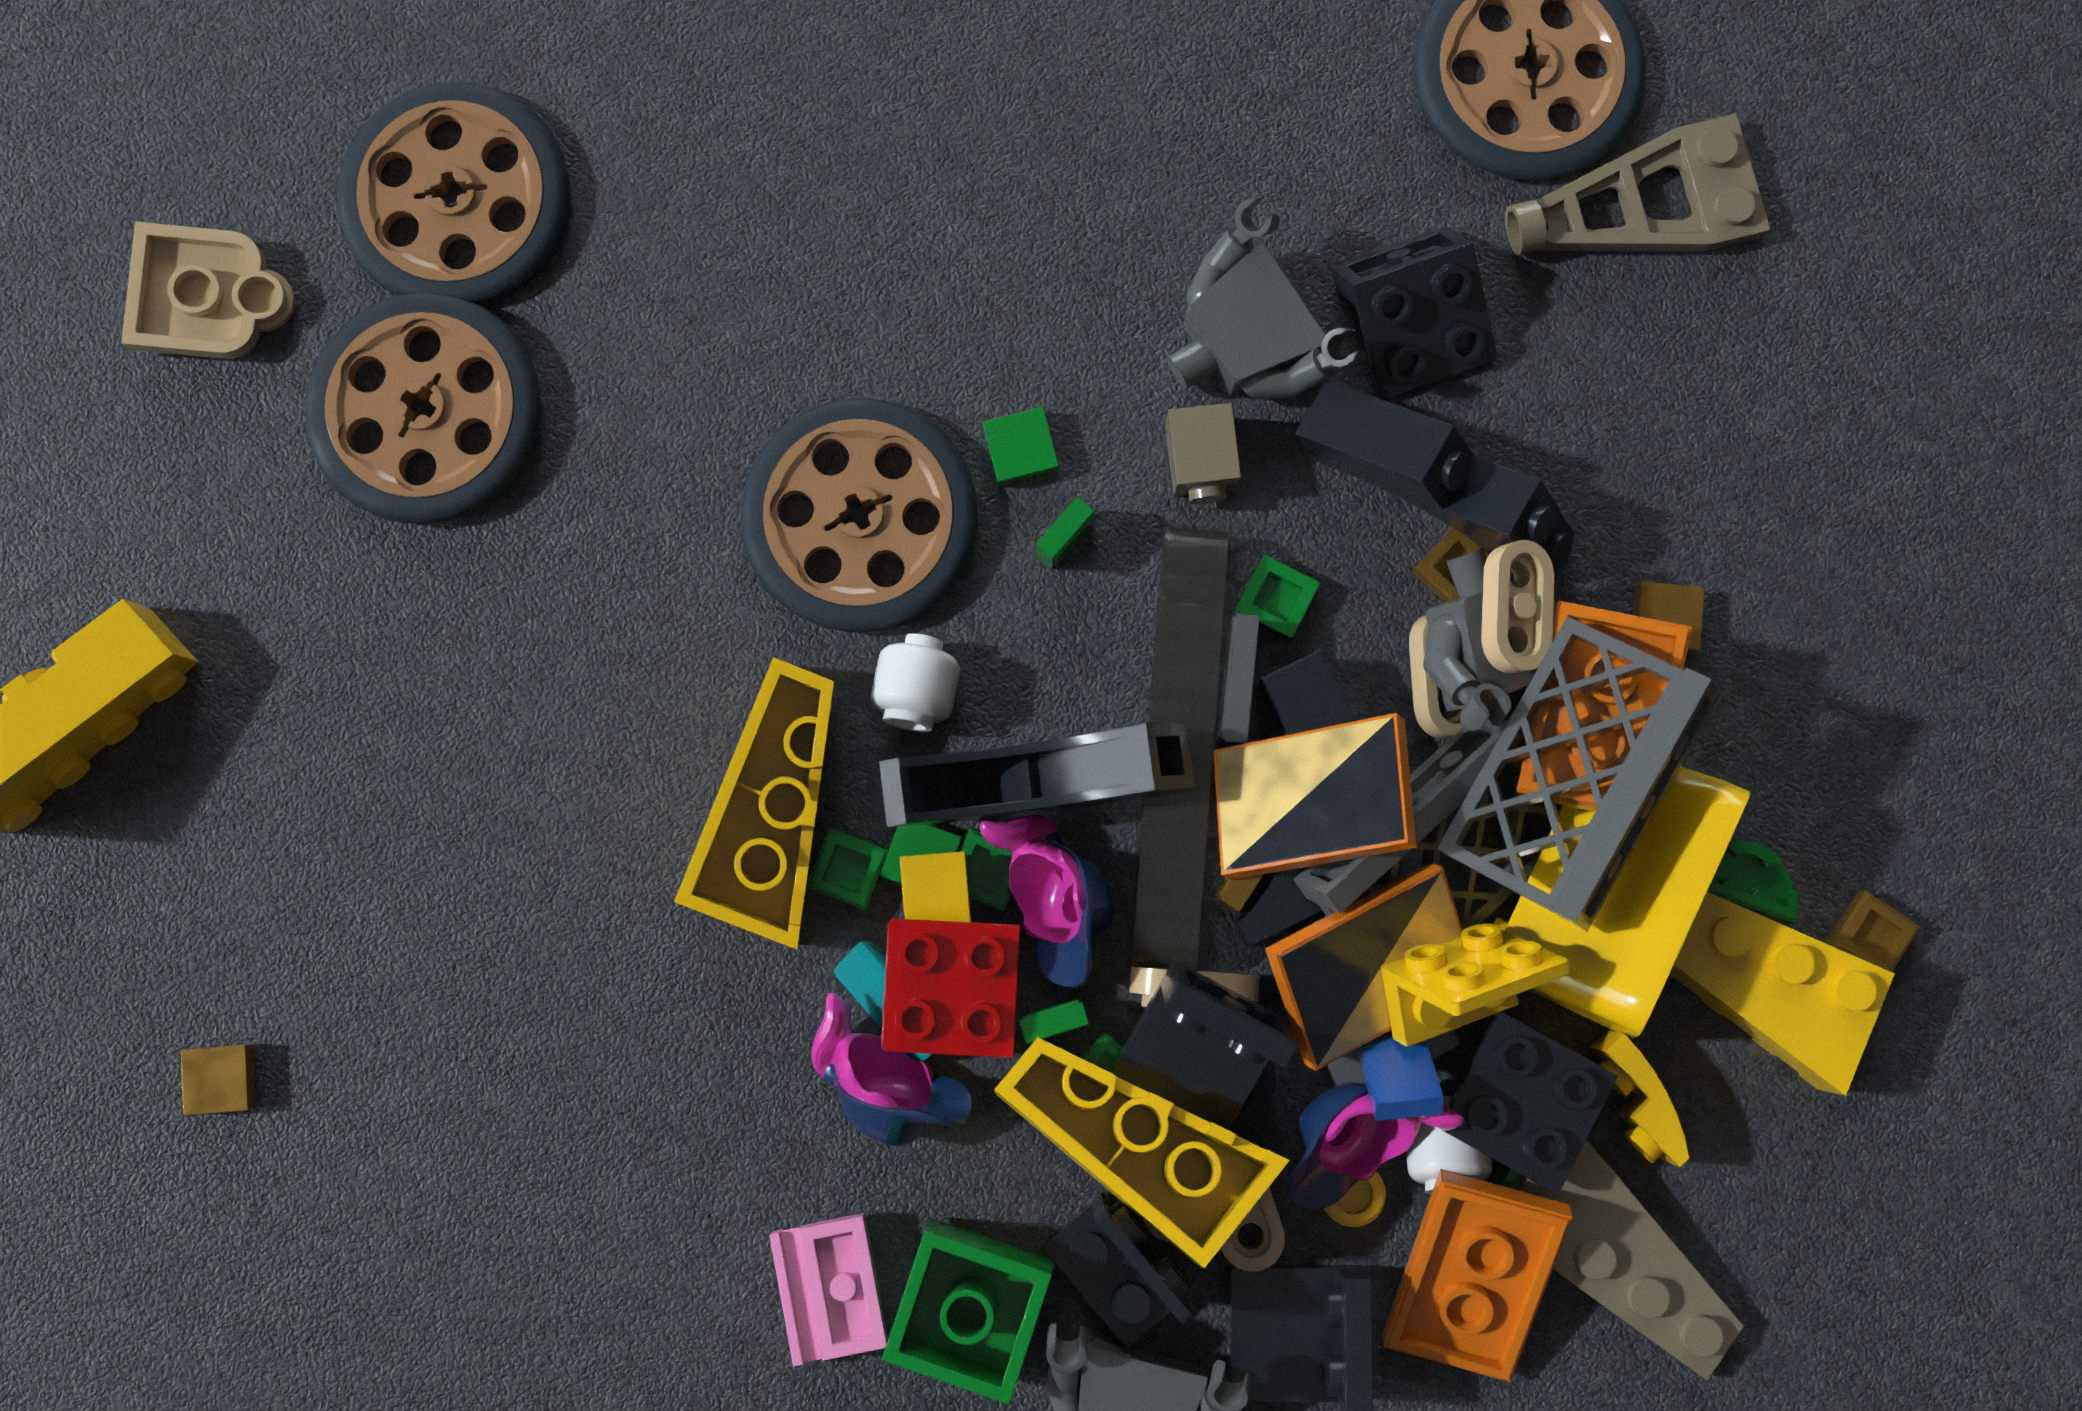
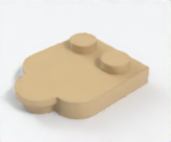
[121,221,295,359]

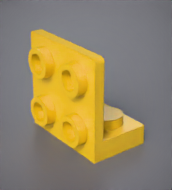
[1380,924,1570,1047]

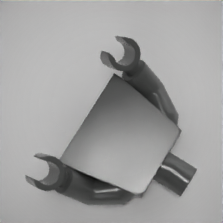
[1167,197,1366,398]
[1423,548,1557,731]
[1046,1324,1252,1411]

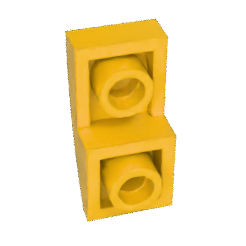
[900,851,972,922]
[1589,1030,1689,1167]

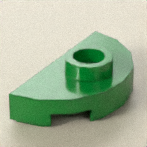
[1707,839,1800,924]

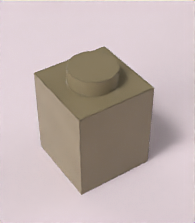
[1165,403,1241,504]

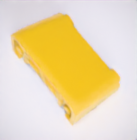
[1494,766,1751,1039]

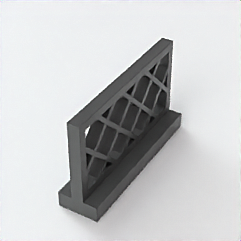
[1437,616,1720,932]
[1293,719,1560,931]

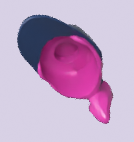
[980,815,1114,987]
[812,992,972,1146]
[1284,1082,1465,1210]

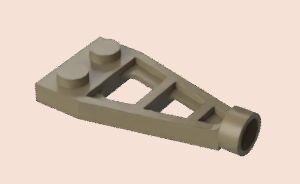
[1505,113,1771,255]

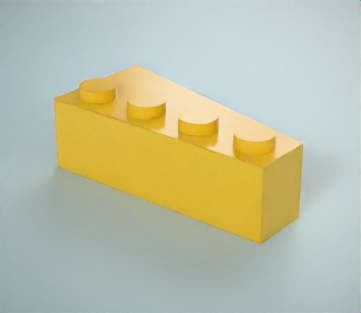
[0,598,198,833]
[674,657,834,950]
[1669,892,1895,1096]
[994,1037,1290,1268]

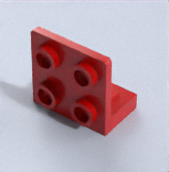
[881,919,1021,1058]

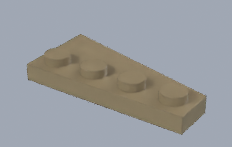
[1514,1139,1744,1380]

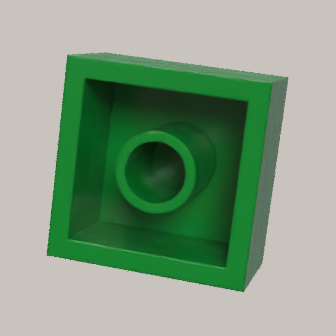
[882,1218,1054,1405]

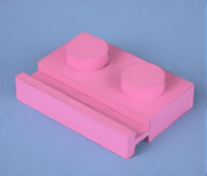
[769,1213,888,1367]

